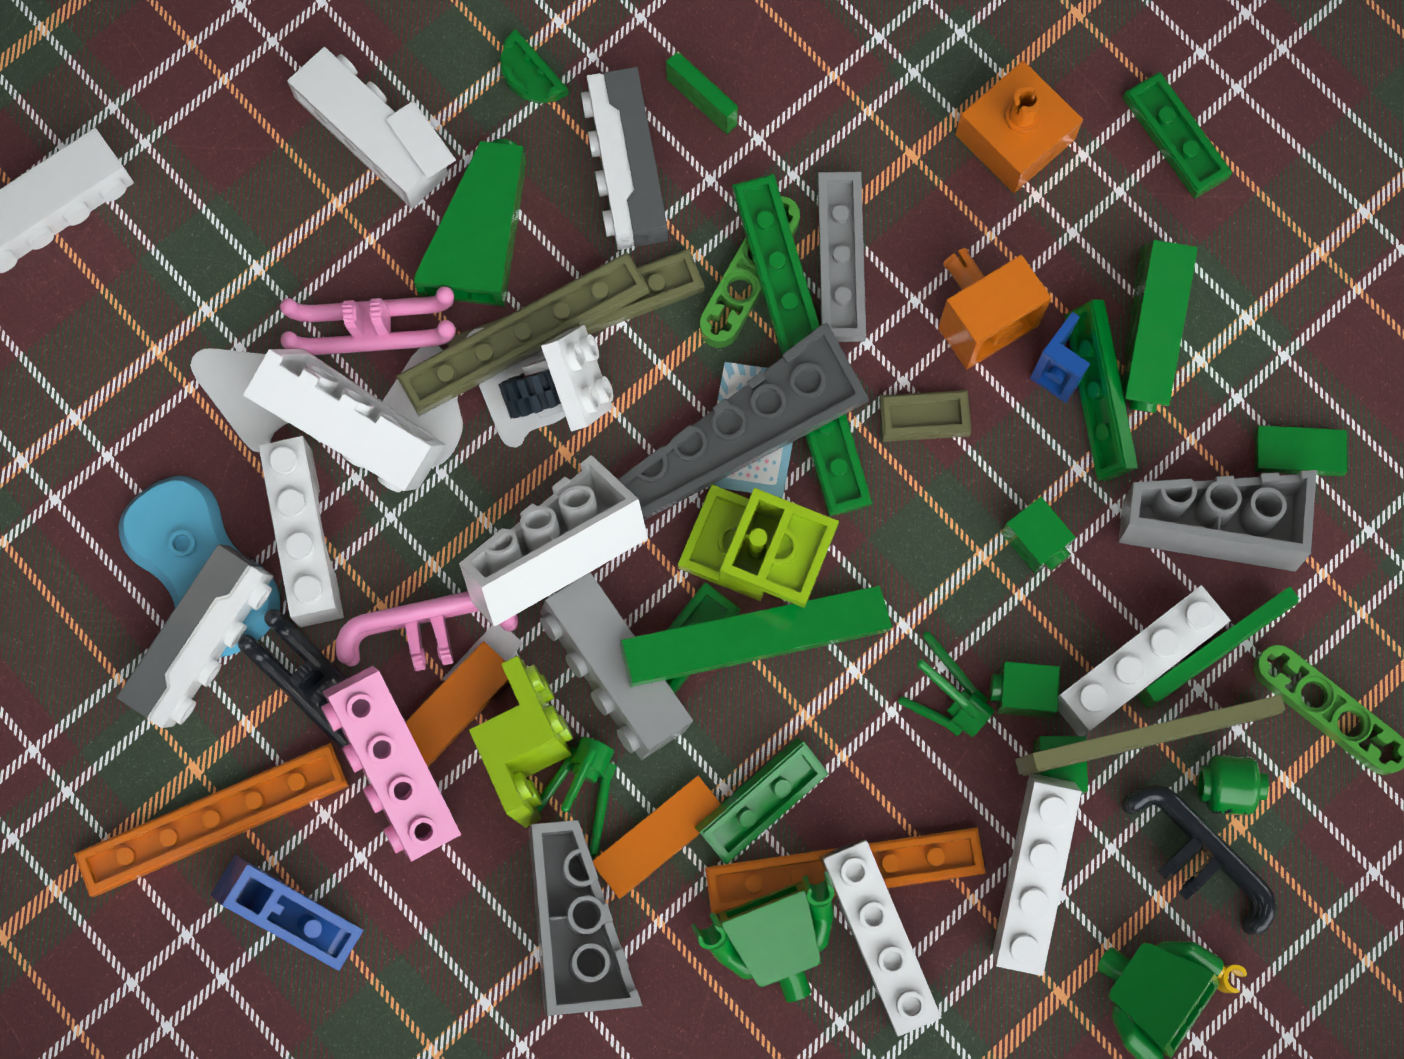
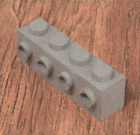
[540,572,693,761]

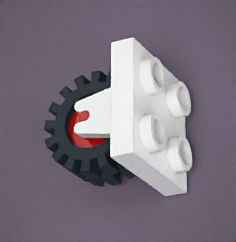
[498,325,613,431]

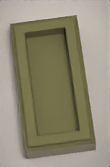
[879,390,971,442]

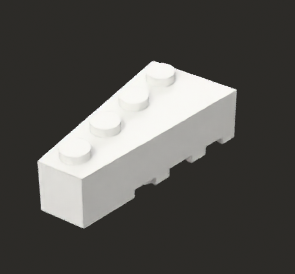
[243,349,446,493]
[459,455,648,627]

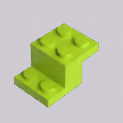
[678,484,839,608]
[469,656,573,828]

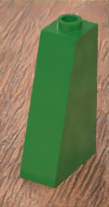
[414,139,527,307]
[1121,240,1198,413]

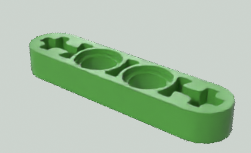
[700,196,800,348]
[1253,645,1404,775]

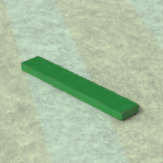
[620,586,892,687]

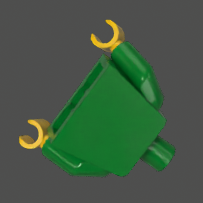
[1097,941,1247,1059]

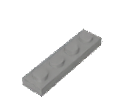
[817,172,866,342]

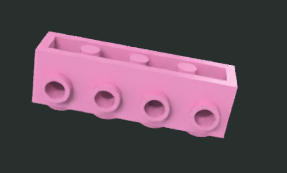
[321,666,461,862]

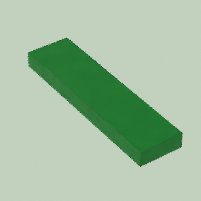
[1065,299,1138,481]
[1137,586,1300,708]

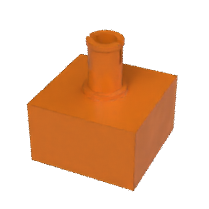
[955,60,1083,193]
[938,248,1052,370]

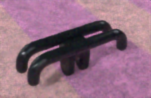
[238,609,349,749]
[1121,784,1277,936]

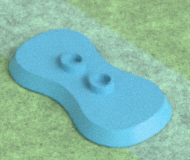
[118,476,281,657]

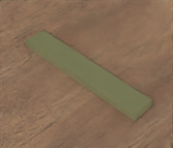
[447,249,705,351]
[396,252,649,416]
[1015,695,1285,776]

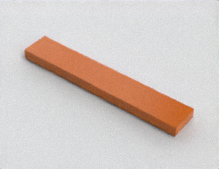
[74,743,349,897]
[705,827,985,914]

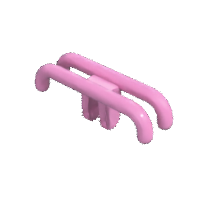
[280,286,455,355]
[336,591,518,671]

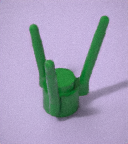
[898,631,995,738]
[536,737,617,857]

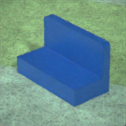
[1030,312,1090,403]

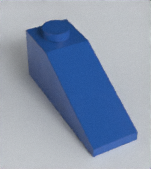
[210,854,364,971]

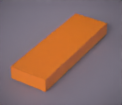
[405,641,509,767]
[593,776,721,899]

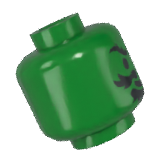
[1197,754,1269,816]

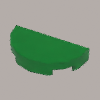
[500,29,569,104]

